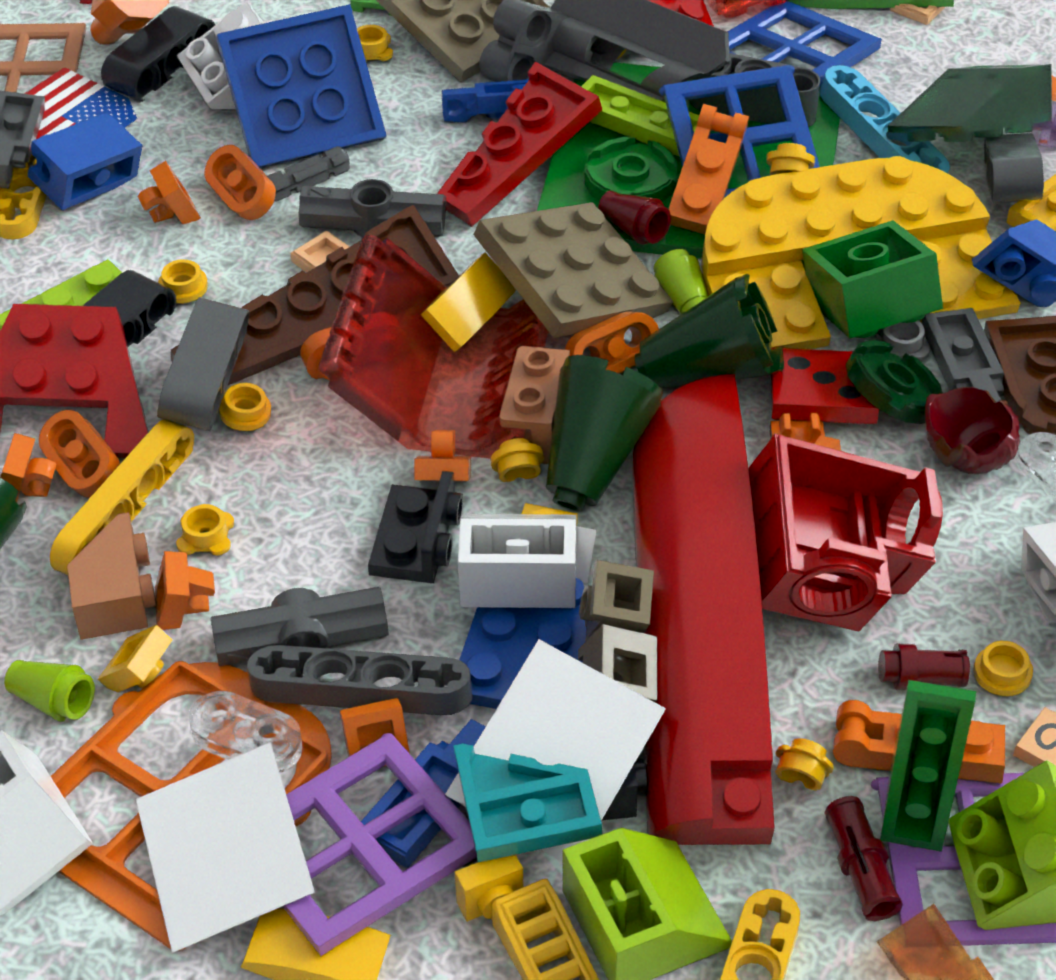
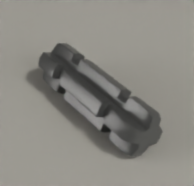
[267,146,350,201]

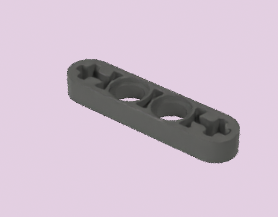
[247,645,472,715]

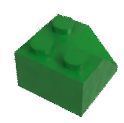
[802,220,943,339]

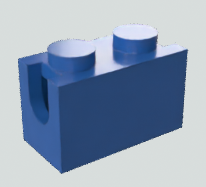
[28,112,143,210]

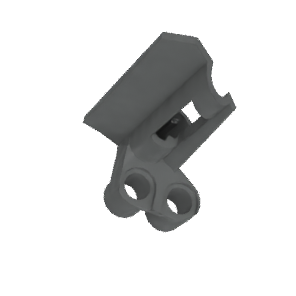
[479,0,730,102]

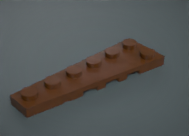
[171,205,459,385]

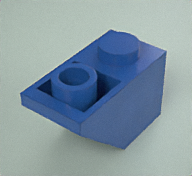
[972,219,1056,307]

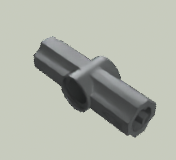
[298,179,446,238]
[211,587,389,666]

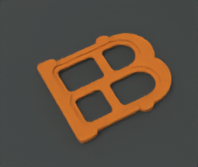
[50,661,332,951]

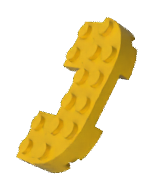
[701,156,1021,349]

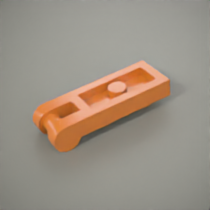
[669,104,750,235]
[833,700,1005,784]

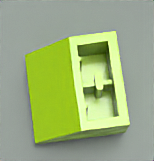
[948,760,1056,930]
[562,828,732,980]

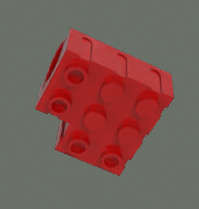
[748,434,943,632]

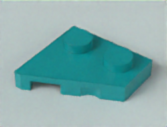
[453,743,602,862]

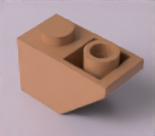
[67,512,156,640]

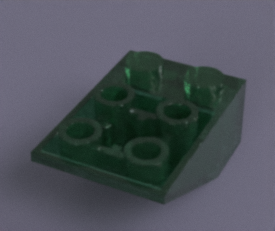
[888,64,1052,142]

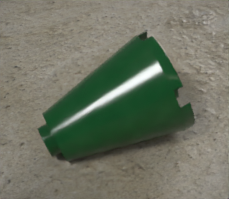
[635,274,784,389]
[546,355,663,512]

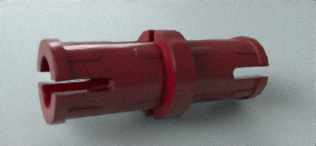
[824,796,903,921]

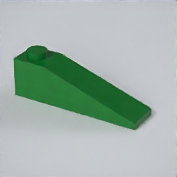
[880,680,976,852]

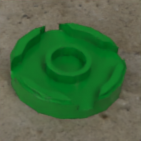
[584,137,677,201]

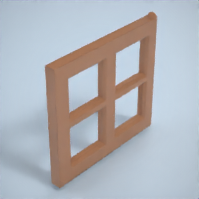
[0,23,86,93]

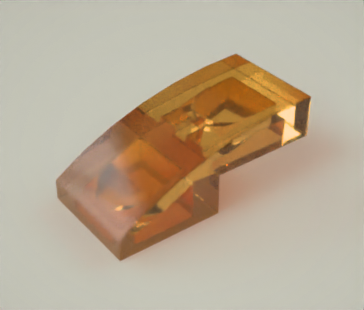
[876,904,994,980]

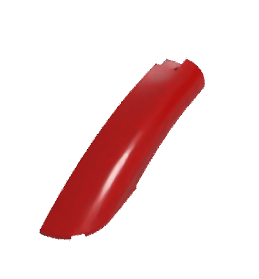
[632,374,775,845]

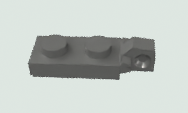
[0,91,45,189]
[922,308,1004,402]

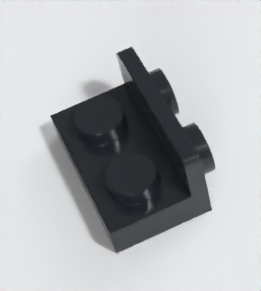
[368,471,463,584]

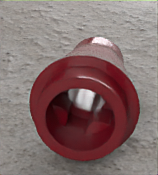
[598,191,671,245]

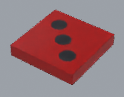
[771,348,879,425]

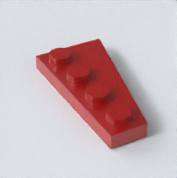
[437,62,603,227]

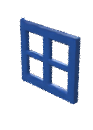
[727,0,882,86]
[659,65,820,198]

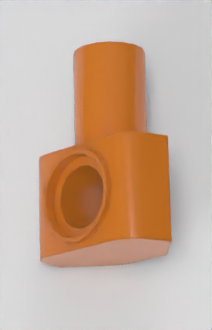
[90,0,169,44]

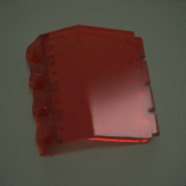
[318,235,549,459]

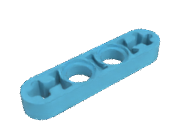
[820,65,950,173]

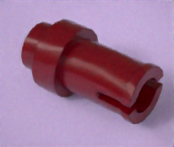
[878,643,970,690]

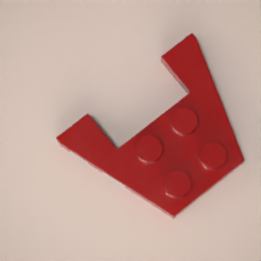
[0,304,148,458]

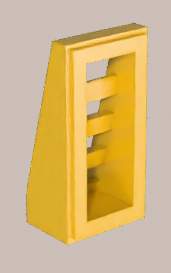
[491,879,599,980]

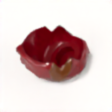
[925,387,1021,474]

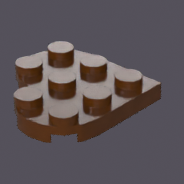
[984,316,1056,439]

